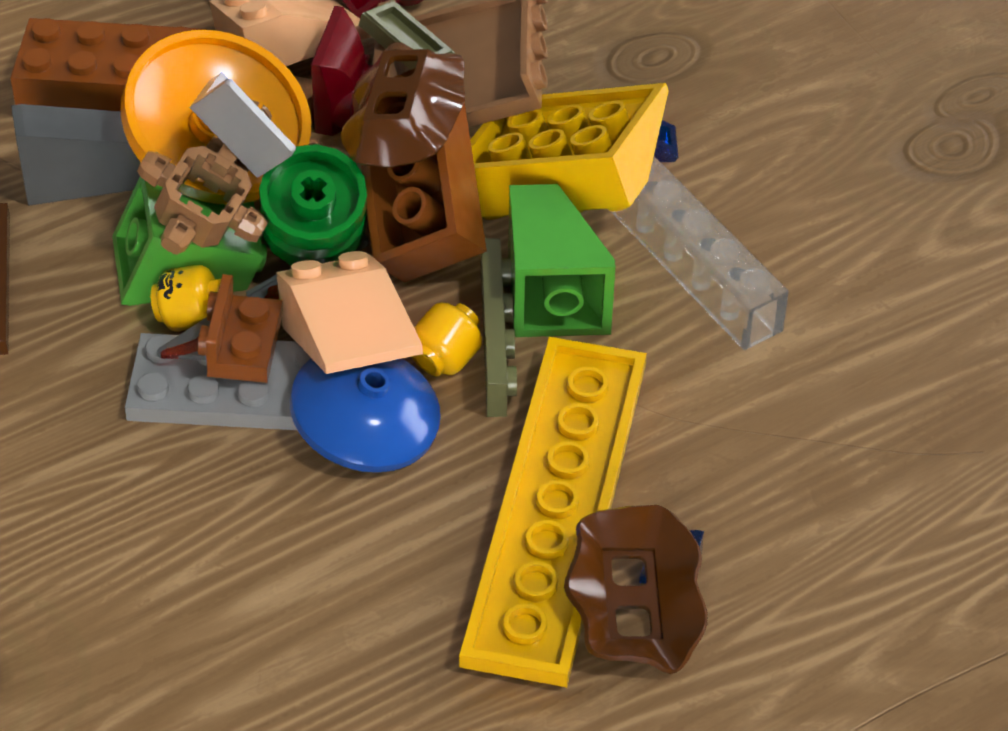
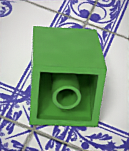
[112,177,267,306]
[508,184,616,337]

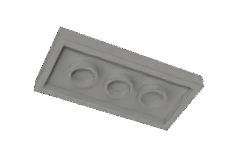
[125,333,311,430]

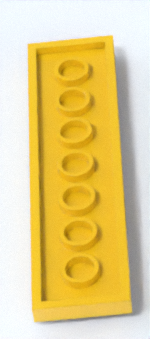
[459,337,647,688]

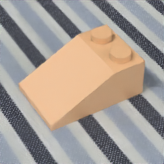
[209,0,371,66]
[276,251,423,374]

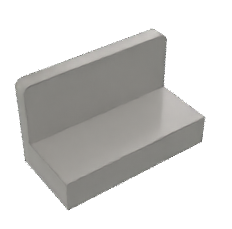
[189,72,296,178]

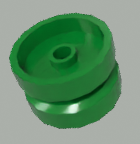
[259,144,367,265]

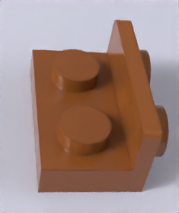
[198,274,283,383]

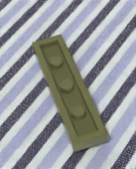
[480,238,517,417]

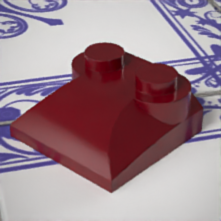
[311,6,373,136]

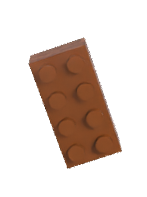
[10,18,207,112]
[352,68,487,282]

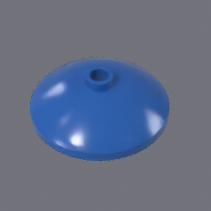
[289,359,441,472]

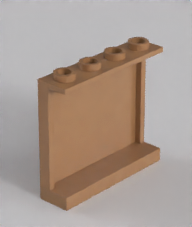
[373,0,548,127]

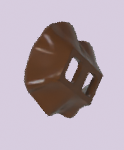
[341,42,465,167]
[564,505,708,674]

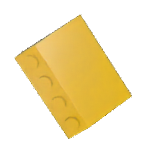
[470,83,669,220]

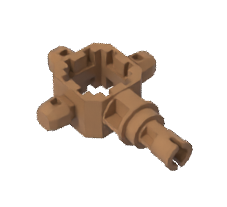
[137,100,272,255]

